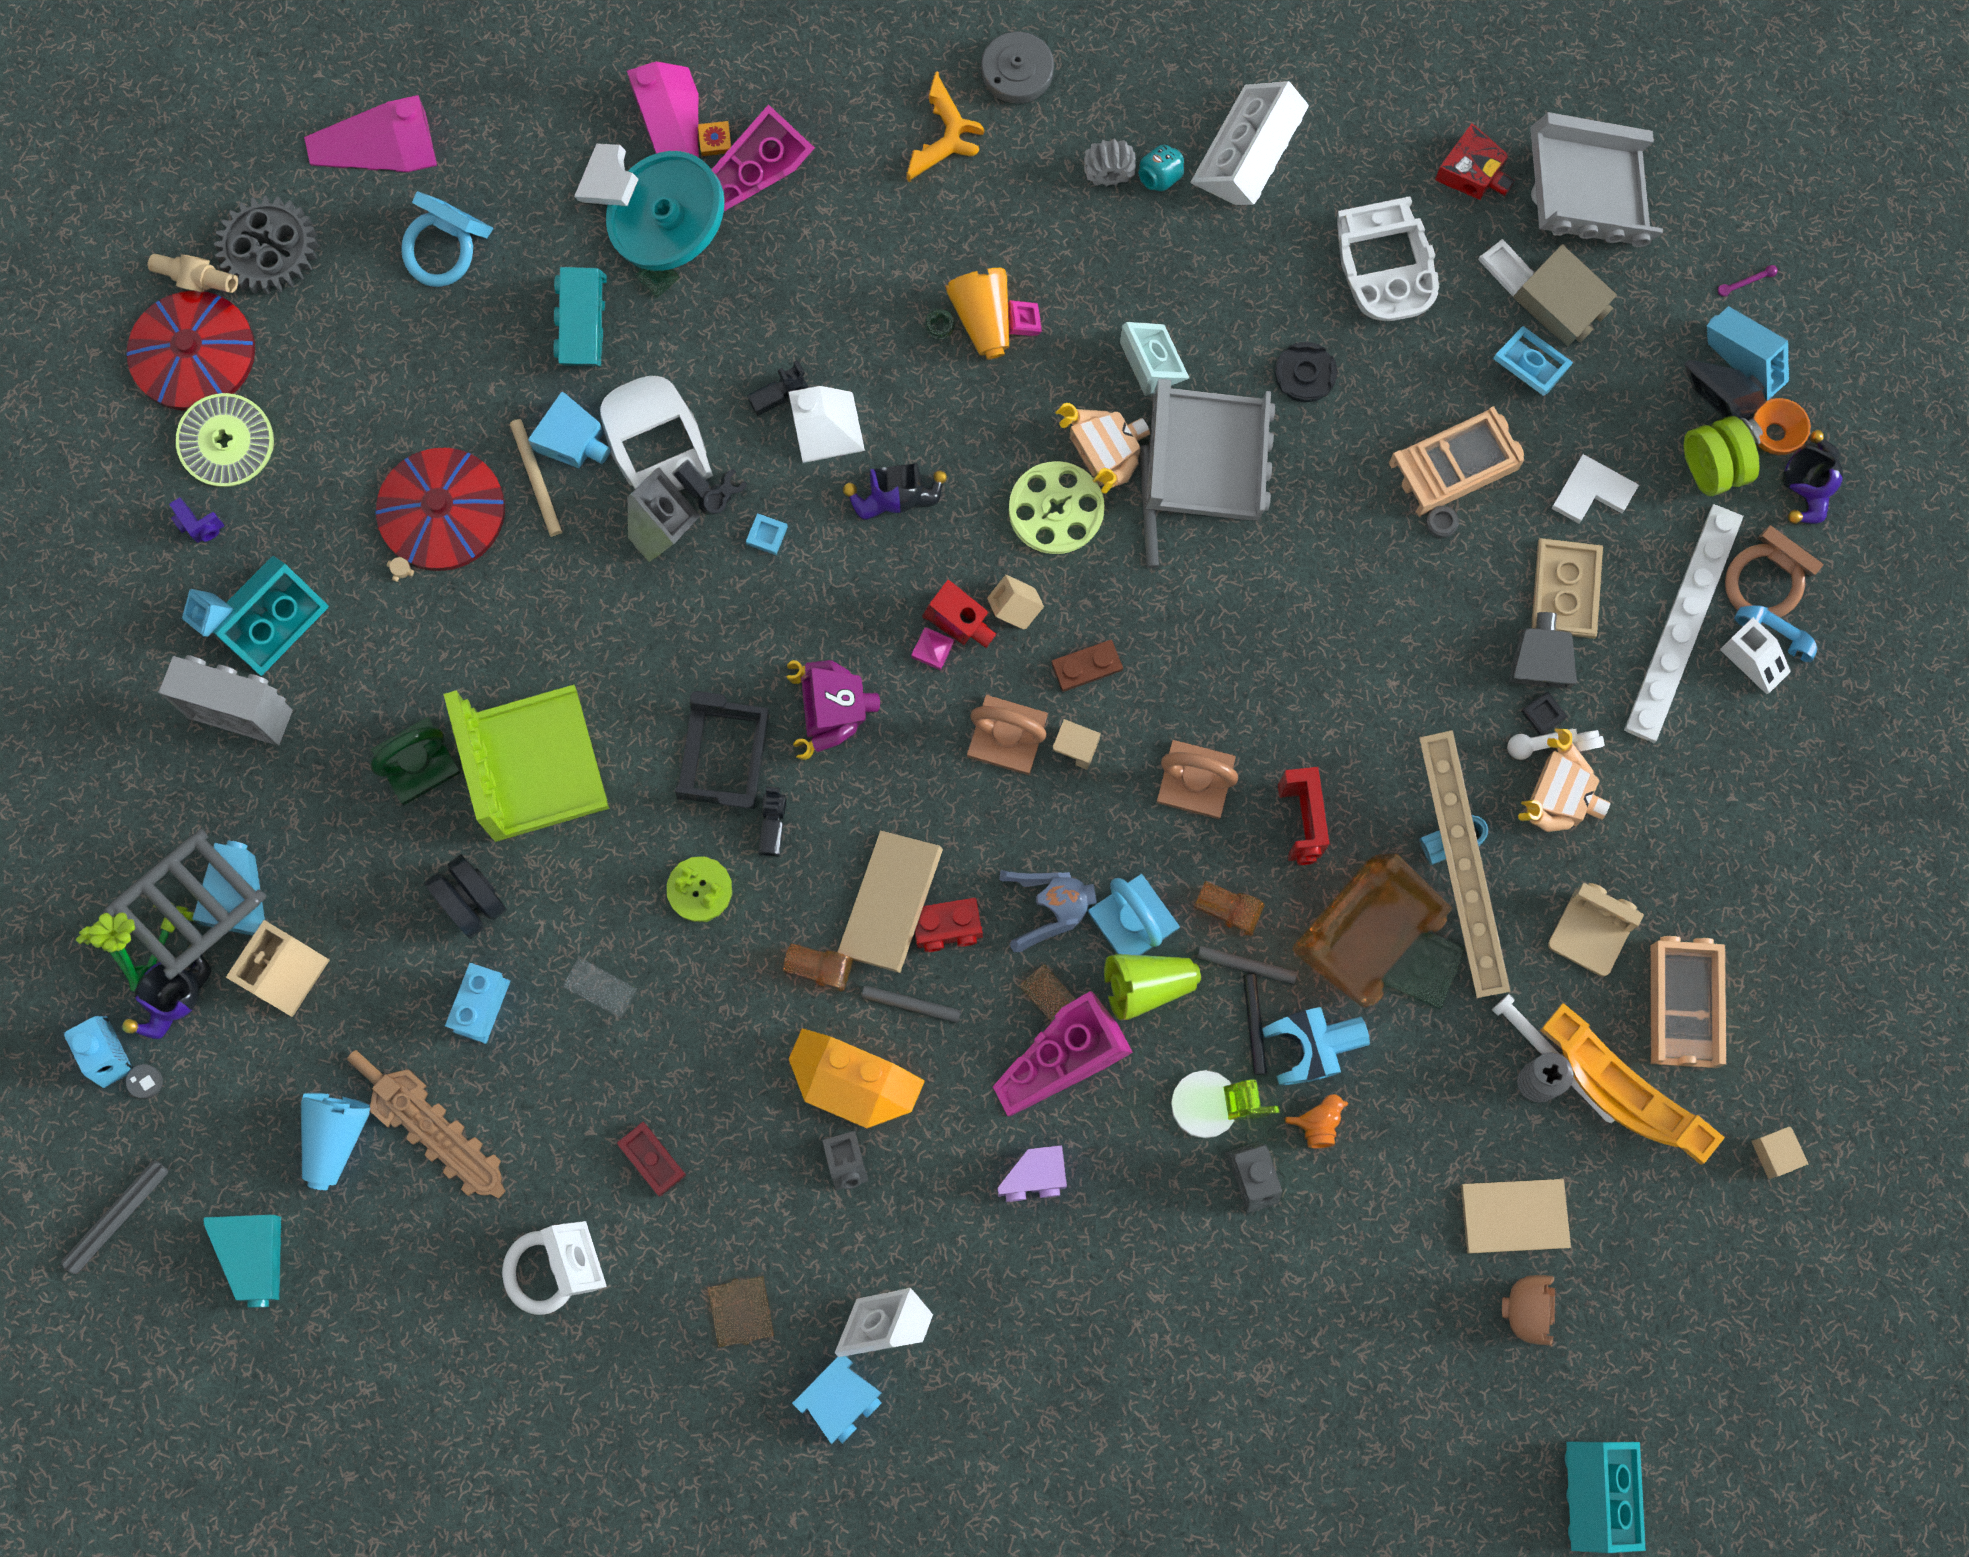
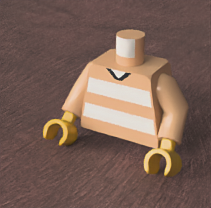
[1055,403,1150,494]
[1518,728,1610,832]

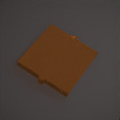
[708,1276,774,1348]

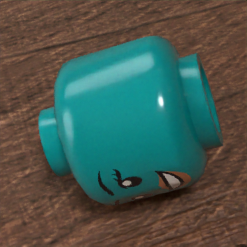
[1138,145,1184,192]

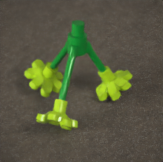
[76,902,194,1002]

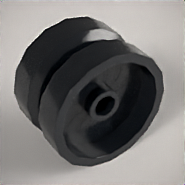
[424,853,507,939]

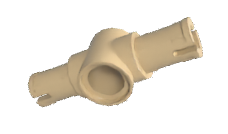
[148,254,238,293]

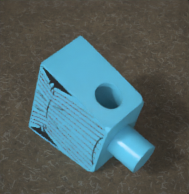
[64,1016,133,1088]

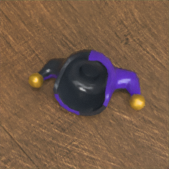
[1783,430,1843,524]
[843,463,947,520]
[122,944,211,1039]

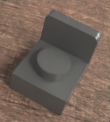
[822,1131,868,1190]

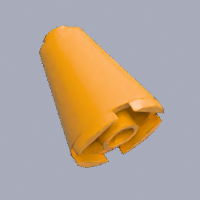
[945,268,1009,360]

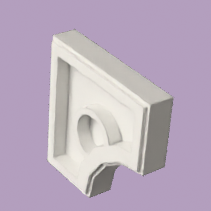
[574,144,638,206]

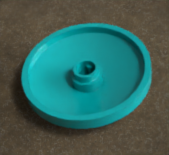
[606,151,724,271]

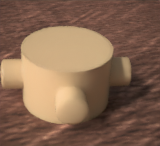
[387,557,414,582]

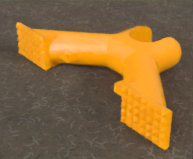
[906,71,984,182]

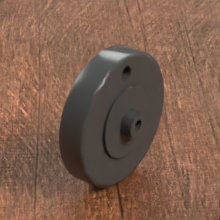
[981,31,1054,104]

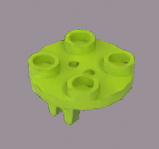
[667,856,732,922]

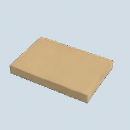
[1531,538,1603,639]
[1461,1179,1571,1254]

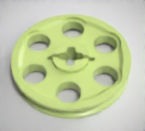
[1009,461,1104,554]

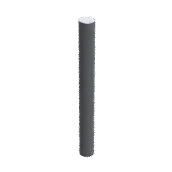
[1139,445,1159,568]

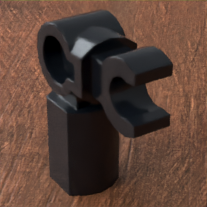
[747,360,809,416]
[672,459,747,515]
[758,786,786,857]

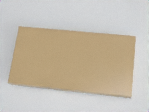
[837,830,943,973]

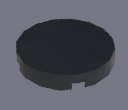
[1274,341,1338,403]

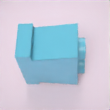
[445,963,510,1044]
[792,1356,882,1444]

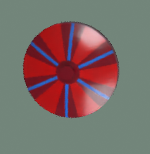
[127,291,255,411]
[376,448,505,571]

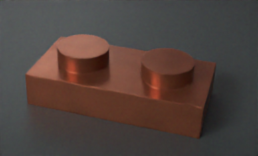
[1051,639,1123,692]

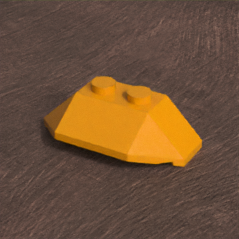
[789,1028,925,1129]

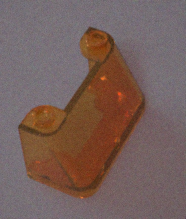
[1292,853,1453,1007]

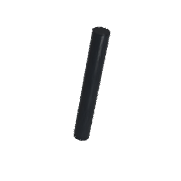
[1243,974,1267,1075]

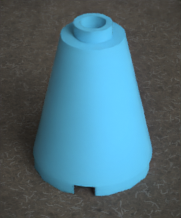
[301,1093,370,1190]

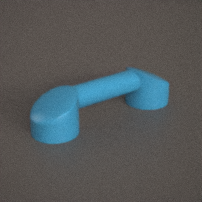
[1734,606,1817,662]

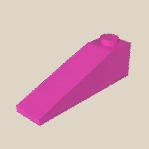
[712,104,815,211]

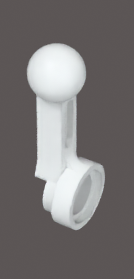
[1507,728,1605,760]

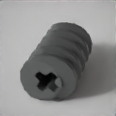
[1517,1052,1574,1103]

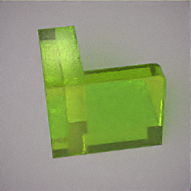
[1223,1080,1280,1120]

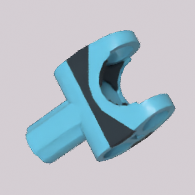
[1262,1007,1370,1085]

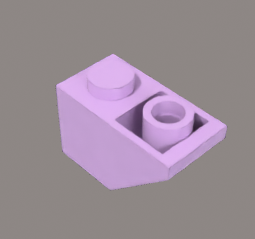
[998,1145,1067,1202]

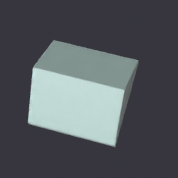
[1120,322,1189,396]

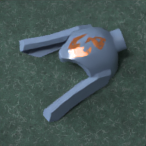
[999,870,1097,952]

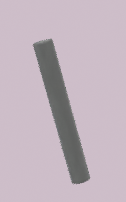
[1197,946,1297,984]
[862,985,962,1023]

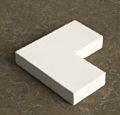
[1552,454,1639,524]

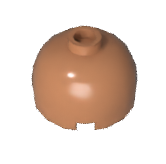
[1502,1275,1555,1346]

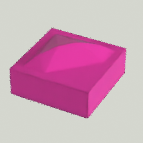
[1008,300,1042,336]
[911,627,954,671]

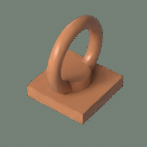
[1725,525,1824,617]
[967,695,1048,775]
[1156,740,1238,820]

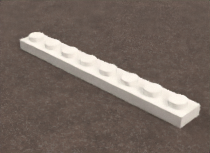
[1624,504,1744,743]

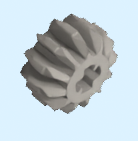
[1084,138,1136,187]

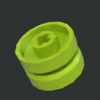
[1684,416,1760,496]

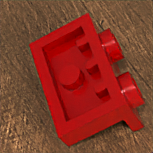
[915,898,983,952]

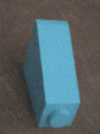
[1707,306,1789,401]
[192,840,265,936]

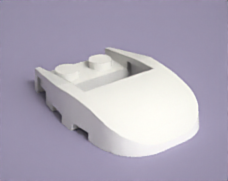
[1337,197,1439,321]
[600,376,713,491]

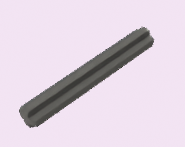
[61,1160,168,1274]

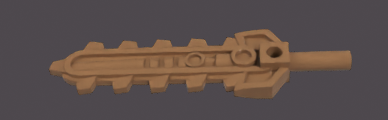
[347,1050,506,1198]

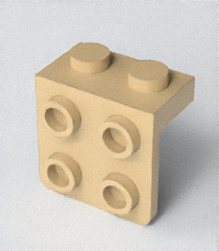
[1548,883,1644,977]

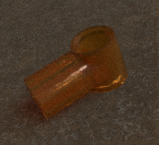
[1194,881,1265,936]
[783,943,854,992]

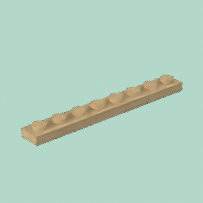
[1420,730,1510,998]

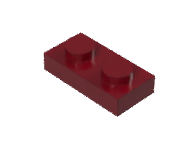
[617,1121,686,1197]

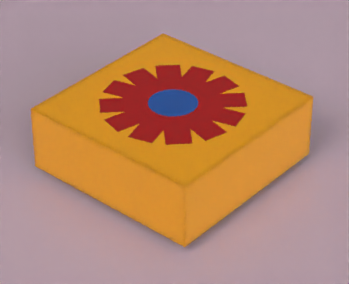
[698,121,731,156]

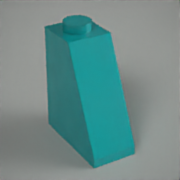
[204,1215,281,1308]

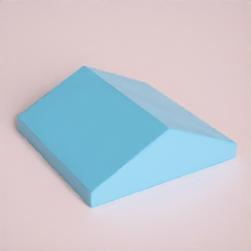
[1493,326,1573,396]

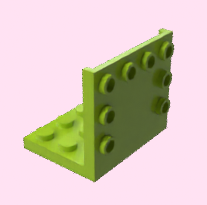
[443,685,610,842]

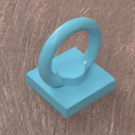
[401,191,493,287]
[1087,874,1180,955]

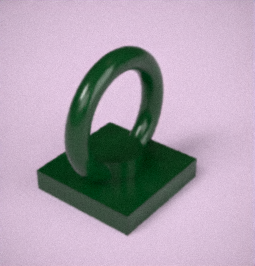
[370,717,461,806]

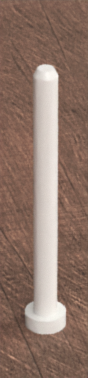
[1492,994,1615,1123]

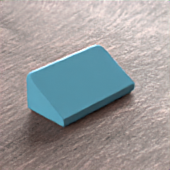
[182,589,233,637]

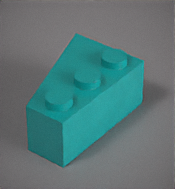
[554,267,607,367]

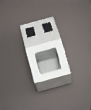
[1720,617,1791,694]

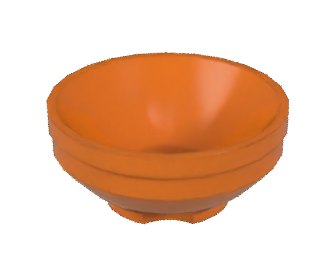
[1753,398,1811,455]

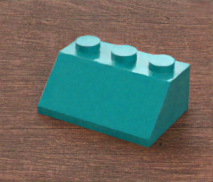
[212,556,329,676]
[1565,1442,1646,1553]

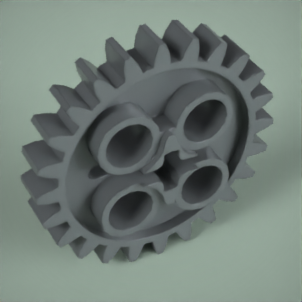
[214,196,319,295]

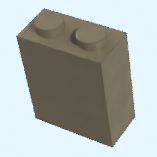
[1513,244,1617,346]

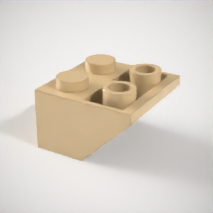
[226,920,330,1017]

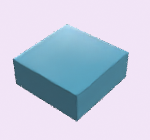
[746,513,788,555]

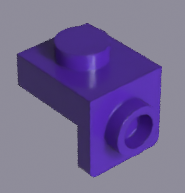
[169,497,224,543]

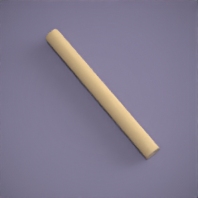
[510,419,562,537]

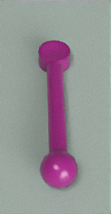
[1718,265,1778,297]

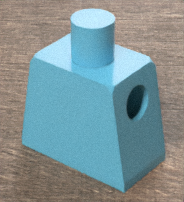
[528,392,611,468]

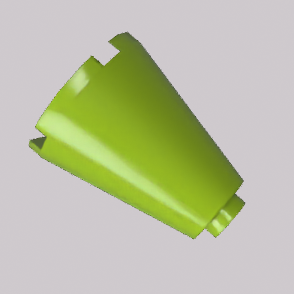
[1104,954,1201,1020]

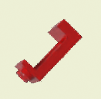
[1278,767,1330,865]

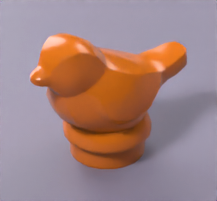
[1285,1094,1348,1148]

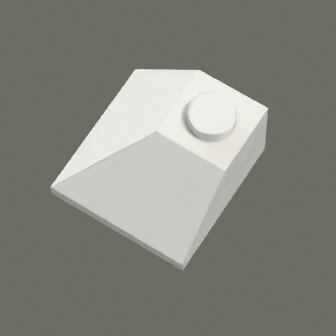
[789,386,865,463]
[835,1288,933,1357]

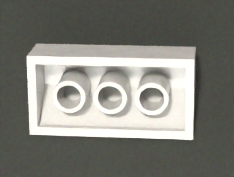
[1190,81,1309,205]

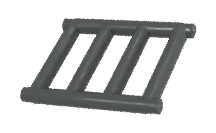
[104,829,267,980]

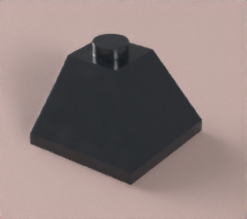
[1684,360,1766,420]

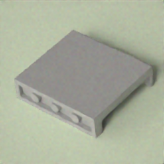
[1530,112,1663,247]
[1146,379,1275,521]

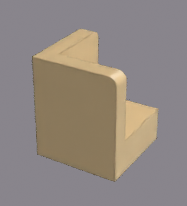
[987,574,1044,629]
[1053,719,1101,770]
[1751,1127,1808,1179]

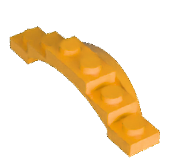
[1540,1003,1725,1165]

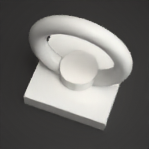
[502,1221,607,1315]

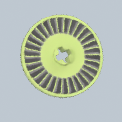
[176,393,274,487]

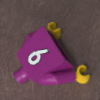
[786,660,880,760]

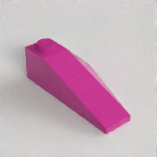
[627,61,699,158]
[304,95,437,172]
[993,991,1133,1116]

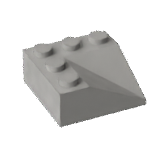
[158,655,293,746]

